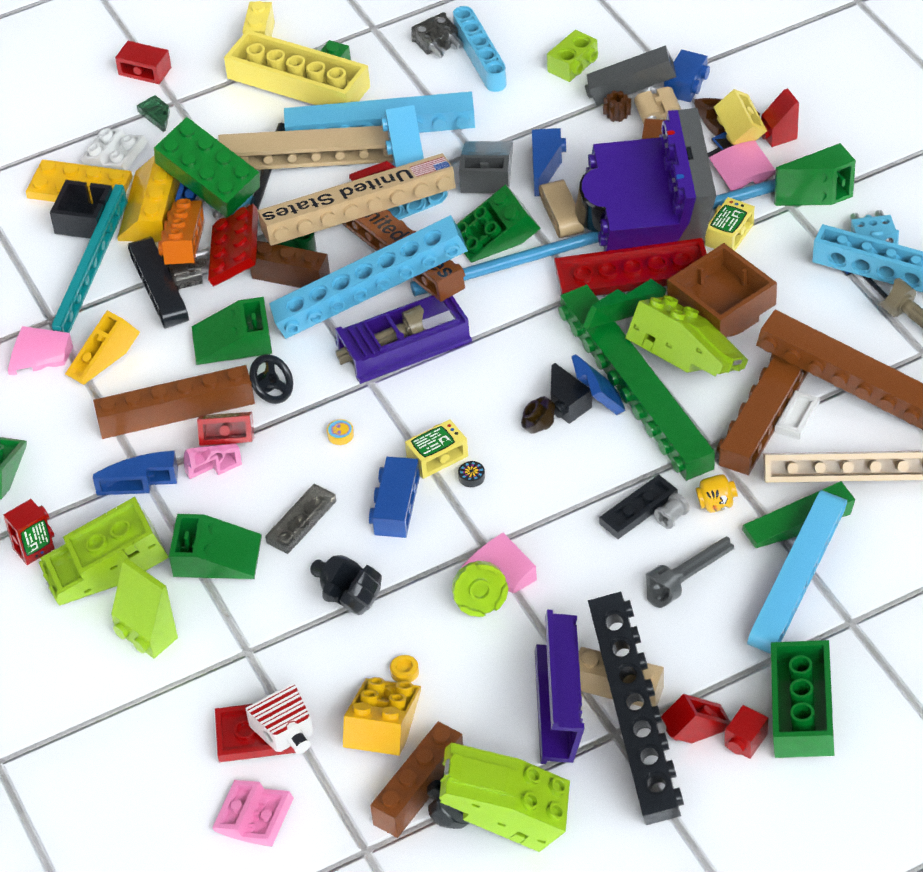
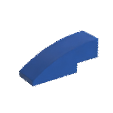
[93,450,178,496]

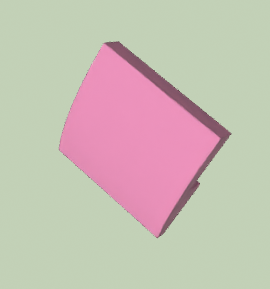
[709,140,776,191]
[212,780,294,846]

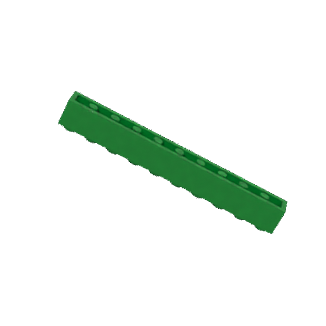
[558,285,715,481]

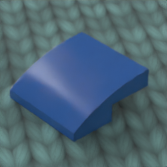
[571,354,626,415]

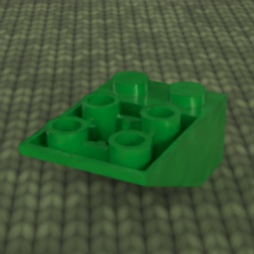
[774,143,856,206]
[457,184,541,263]
[192,297,272,365]
[169,514,262,579]

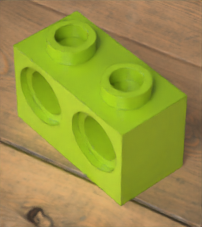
[547,29,598,82]

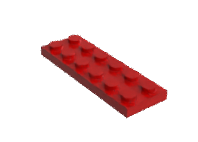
[554,238,707,296]

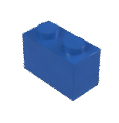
[664,49,710,102]

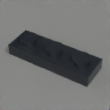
[599,474,678,539]

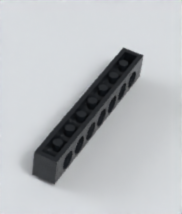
[588,591,684,825]

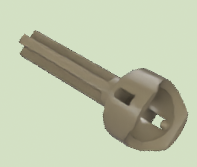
[878,278,923,328]
[335,305,427,365]

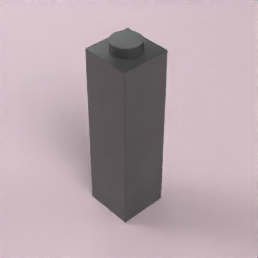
[585,45,677,106]

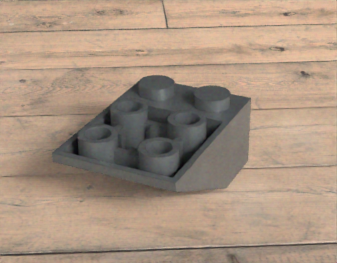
[459,141,513,193]

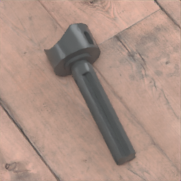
[645,536,734,608]

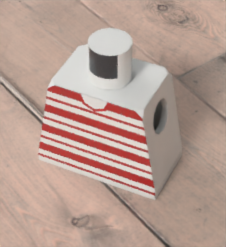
[246,682,313,754]

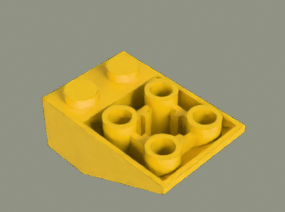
[343,677,421,756]

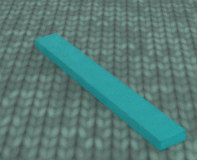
[51,184,128,333]

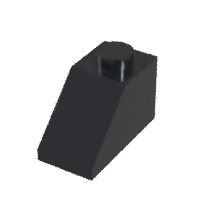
[551,363,592,424]

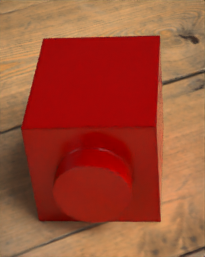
[725,705,769,759]

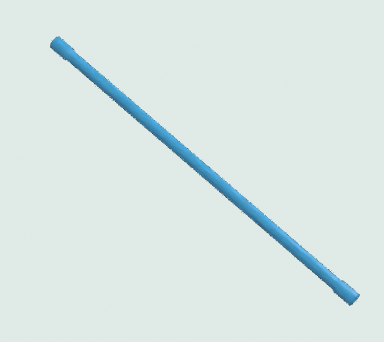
[410,179,775,296]

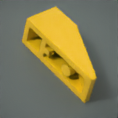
[65,310,140,385]

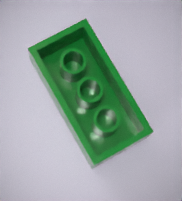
[154,117,260,218]
[771,640,835,758]

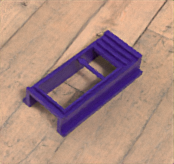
[335,295,472,384]
[535,609,585,764]

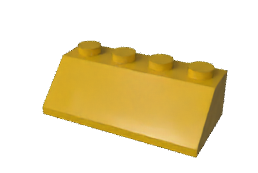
[117,156,180,242]

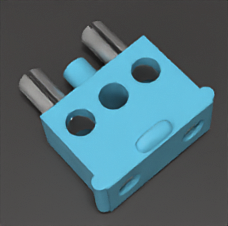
[850,210,899,244]

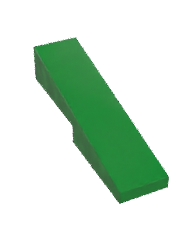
[583,279,667,329]
[742,481,856,548]

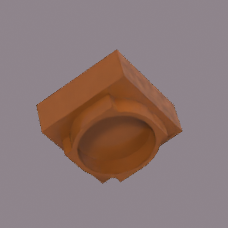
[667,243,777,338]

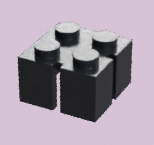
[50,180,112,239]

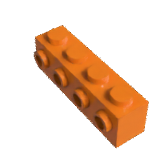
[158,198,205,265]

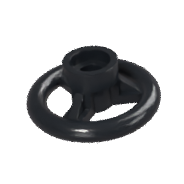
[249,354,294,404]

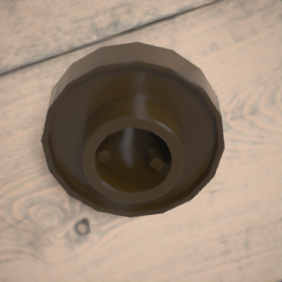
[521,396,555,434]

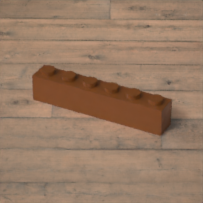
[717,354,809,476]
[93,365,255,439]

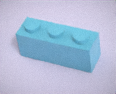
[381,105,424,167]

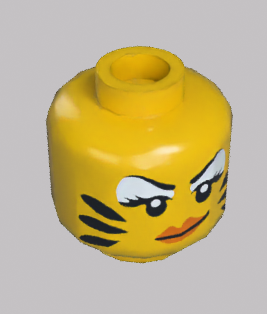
[696,474,738,513]

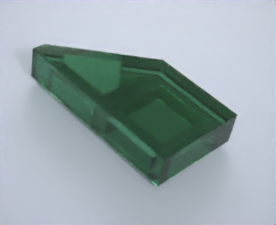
[137,95,170,132]

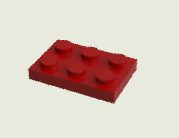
[215,704,306,762]

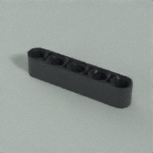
[127,236,189,329]

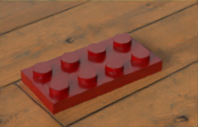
[208,204,258,287]

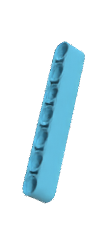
[747,490,847,654]

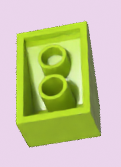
[111,558,178,659]

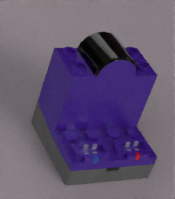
[575,108,716,251]

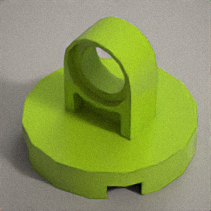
[451,561,508,617]

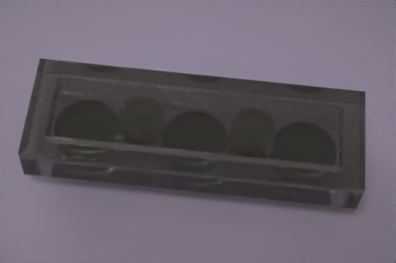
[265,483,337,554]

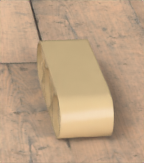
[539,179,584,238]

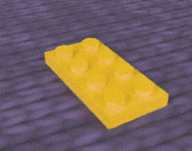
[26,159,133,204]

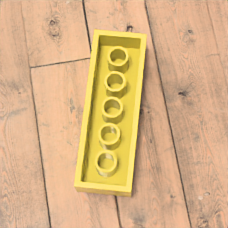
[224,30,370,105]

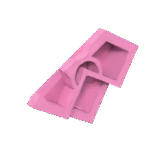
[8,326,73,375]
[184,443,242,479]
[461,532,537,593]

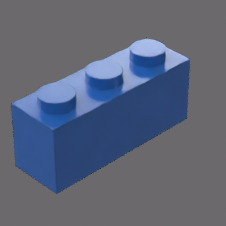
[369,456,420,538]

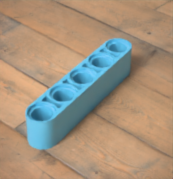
[453,6,507,92]

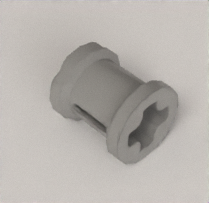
[654,493,690,529]

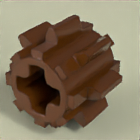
[603,91,631,122]

